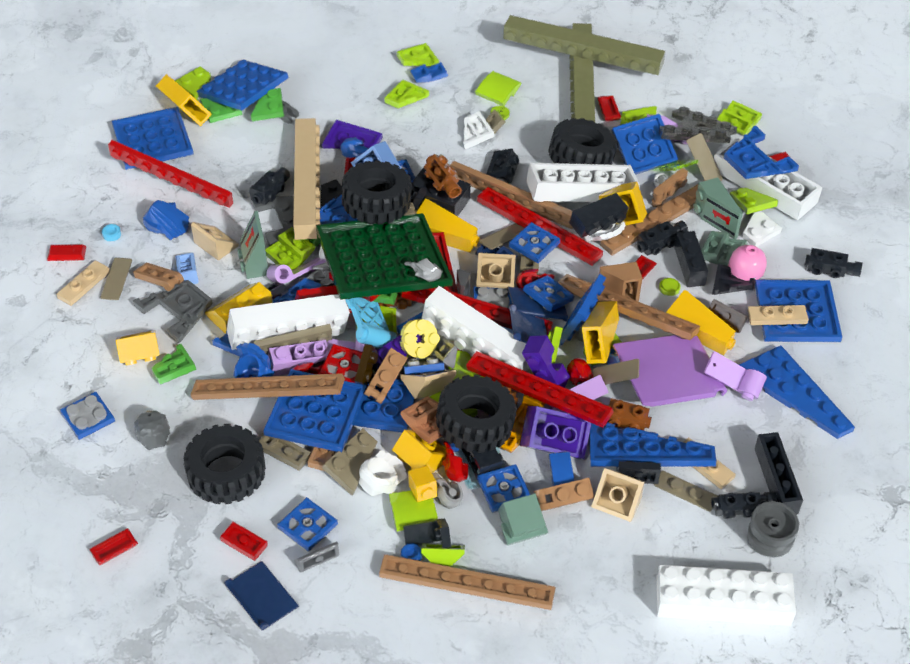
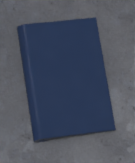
[508,286,568,322]
[509,304,547,343]
[224,561,299,631]

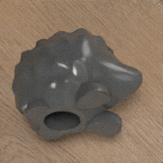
[134,411,170,450]

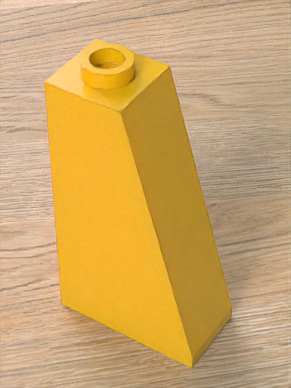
[156,74,212,126]
[416,199,479,253]
[666,290,736,356]
[582,301,619,364]

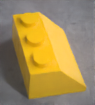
[205,282,273,334]

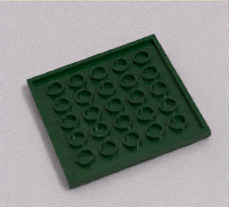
[316,213,453,300]

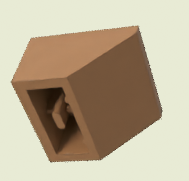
[599,262,642,302]

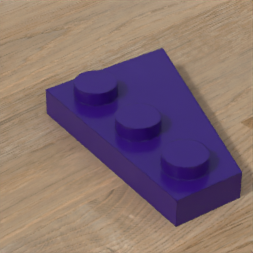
[322,120,383,149]

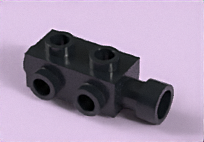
[249,167,290,205]
[636,220,688,256]
[804,248,863,278]
[711,492,777,519]

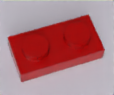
[220,522,268,561]

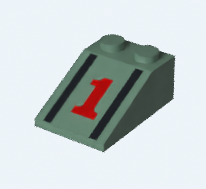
[693,177,743,239]
[237,211,268,279]

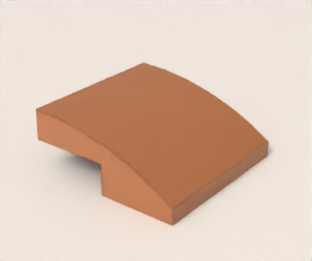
[401,396,442,444]

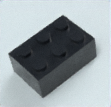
[411,167,471,217]

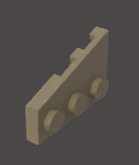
[322,428,377,496]

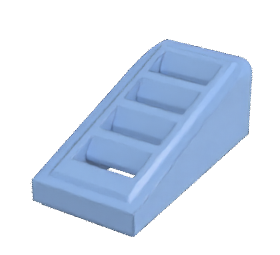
[175,252,199,284]

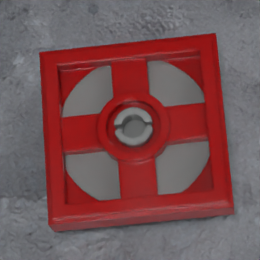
[319,344,362,383]

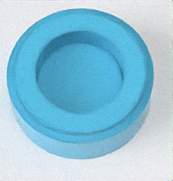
[102,224,121,241]

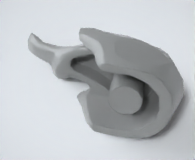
[404,258,443,282]
[299,262,334,286]
[432,472,463,509]

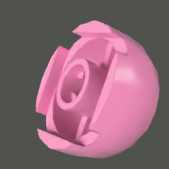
[728,245,767,281]

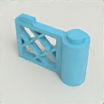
[345,297,397,348]

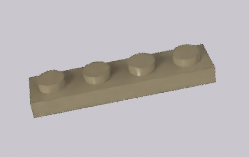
[254,324,332,355]

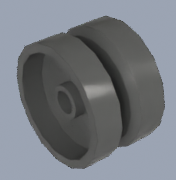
[747,501,799,558]

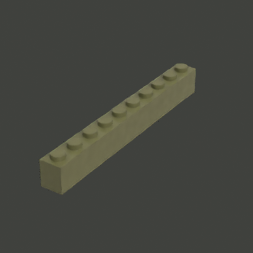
[503,15,665,76]
[569,23,595,122]

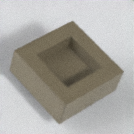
[485,110,506,134]

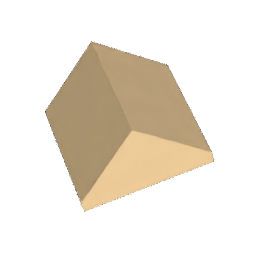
[191,222,239,261]
[476,253,516,289]
[400,369,456,399]
[591,468,645,522]

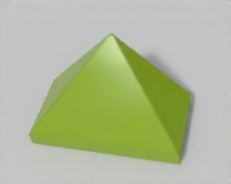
[421,543,465,567]

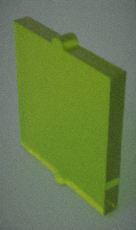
[659,159,699,171]

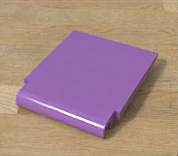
[613,335,727,407]

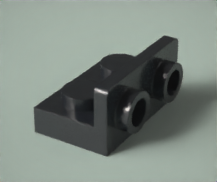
[486,148,519,184]
[616,461,661,484]

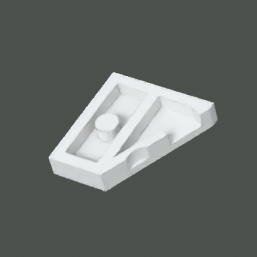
[463,111,495,150]
[742,211,782,247]

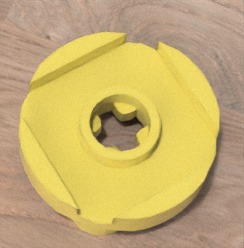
[400,319,440,359]

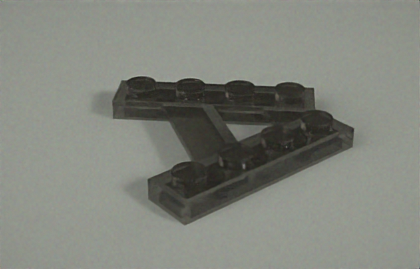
[659,107,737,143]

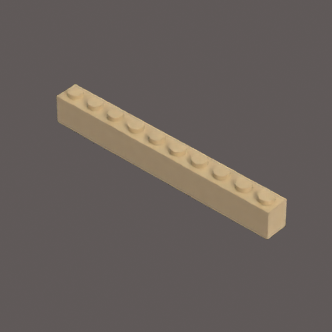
[293,118,320,240]

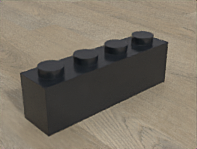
[754,432,803,514]

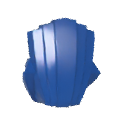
[143,200,190,240]
[233,343,275,378]

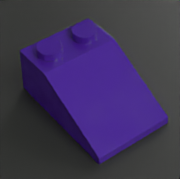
[520,406,591,459]

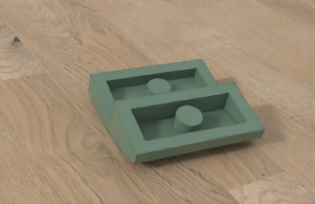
[701,231,748,266]

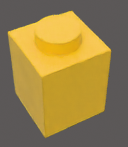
[408,465,437,502]

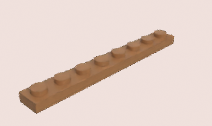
[450,161,573,229]
[600,180,706,256]
[558,274,700,340]
[190,374,345,400]
[379,554,556,610]

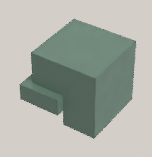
[498,494,548,546]

